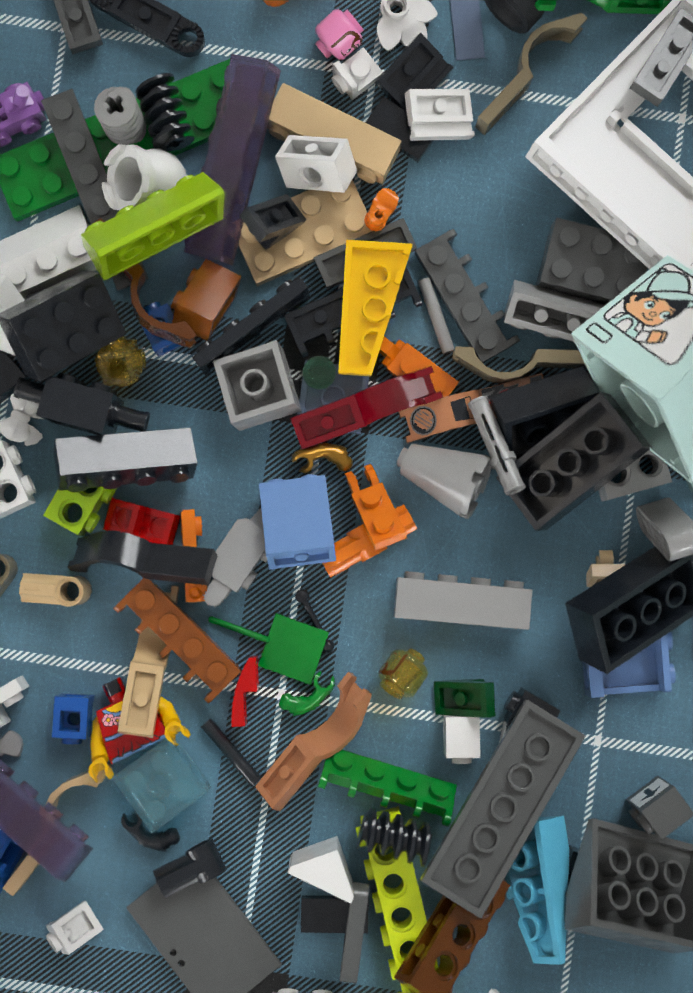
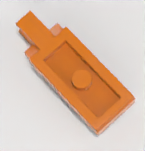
[379,337,459,397]
[180,509,207,602]

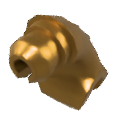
[291,443,353,473]

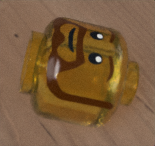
[379,648,428,700]

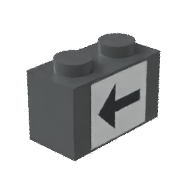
[626,776,693,839]

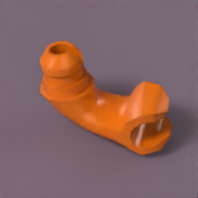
[364,188,399,232]

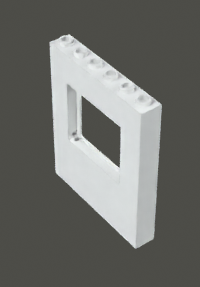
[525,0,693,271]

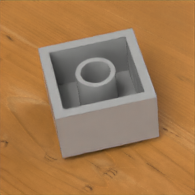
[213,340,302,431]

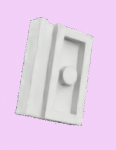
[404,89,475,141]

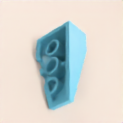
[505,816,570,965]

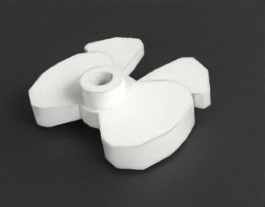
[0,393,43,446]

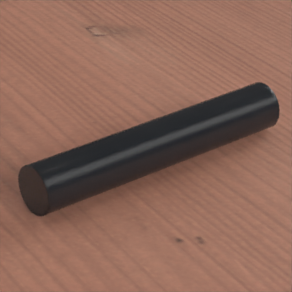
[201,718,262,787]

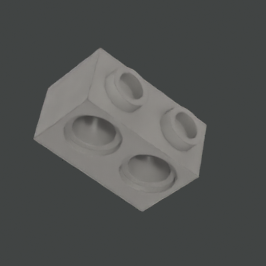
[598,450,672,502]

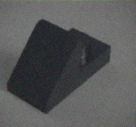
[240,194,307,250]

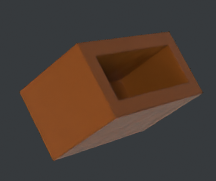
[171,259,241,341]

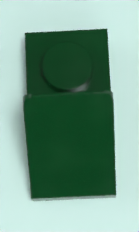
[434,679,496,718]

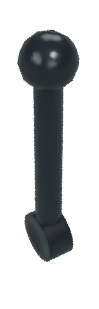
[295,589,334,653]

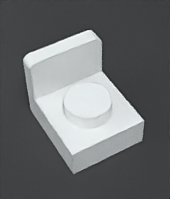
[331,47,383,100]
[0,675,30,727]
[46,901,104,955]

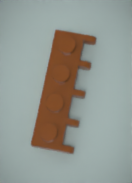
[113,578,242,704]

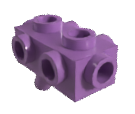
[0,82,47,147]

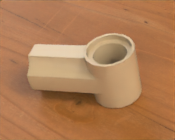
[19,573,92,607]

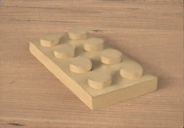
[230,179,372,286]

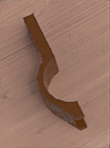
[95,218,197,349]

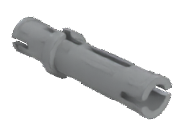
[468,396,526,496]

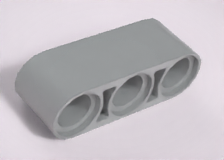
[636,497,693,562]

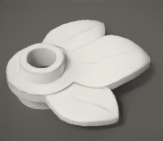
[377,0,438,51]

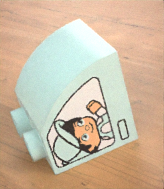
[571,255,693,485]

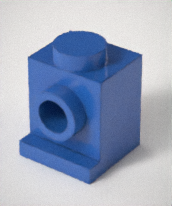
[141,301,181,357]
[52,693,94,744]

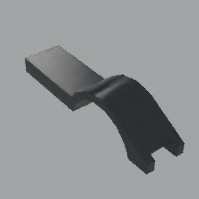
[68,531,218,586]

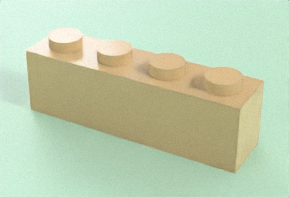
[265,83,401,185]

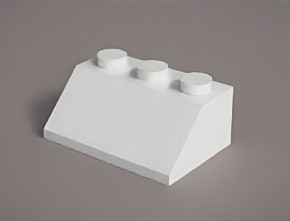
[0,205,97,300]

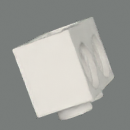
[0,440,36,519]

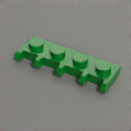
[318,750,457,827]

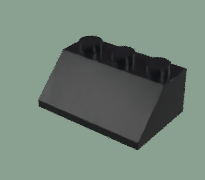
[490,366,600,462]

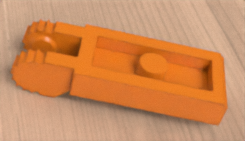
[345,464,407,551]

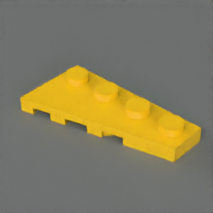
[338,240,413,376]

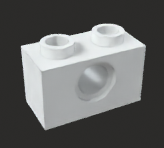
[275,135,357,193]

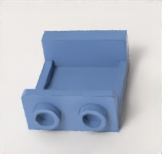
[259,474,336,570]
[582,631,676,698]

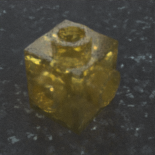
[95,336,146,387]

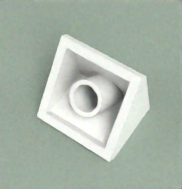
[288,836,354,903]

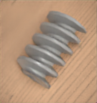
[94,86,147,145]

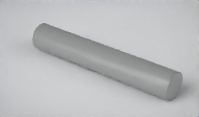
[418,277,455,354]

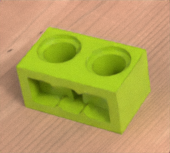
[43,487,117,536]

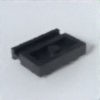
[374,33,454,112]

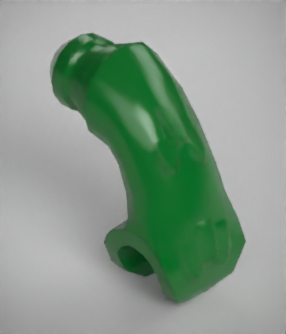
[279,671,335,717]

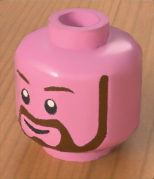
[315,9,364,60]

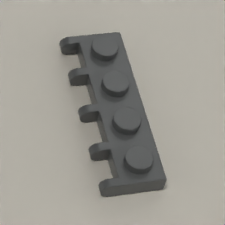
[414,229,520,363]

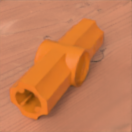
[322,504,417,577]

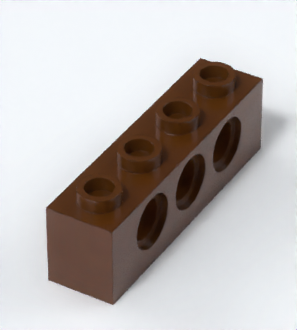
[394,880,510,993]

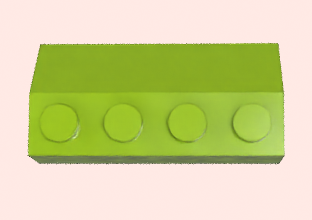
[81,172,225,281]

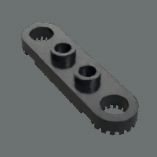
[90,0,205,57]

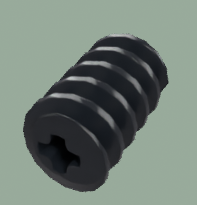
[135,73,195,152]
[356,807,432,867]

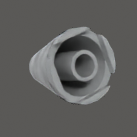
[397,444,492,520]

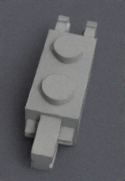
[203,508,267,607]

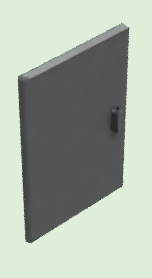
[126,877,282,993]

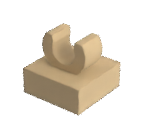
[586,550,625,587]

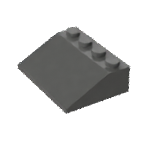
[565,818,693,954]

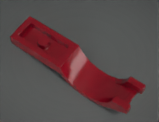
[290,366,443,450]

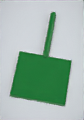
[208,613,329,685]

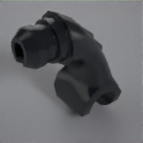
[121,807,180,852]

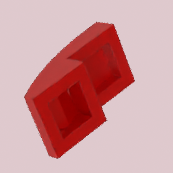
[103,498,181,545]
[231,655,259,727]

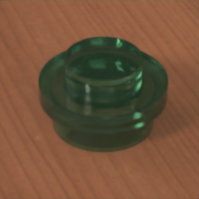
[303,356,336,390]

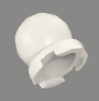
[102,144,187,210]

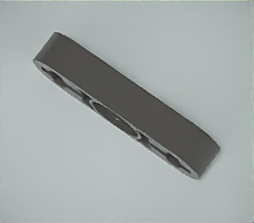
[339,881,369,984]

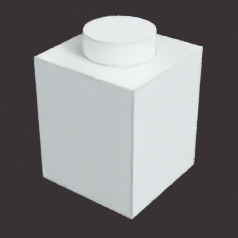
[443,715,480,764]

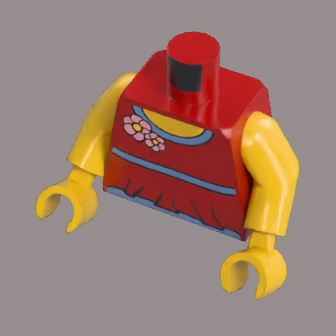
[88,677,190,783]

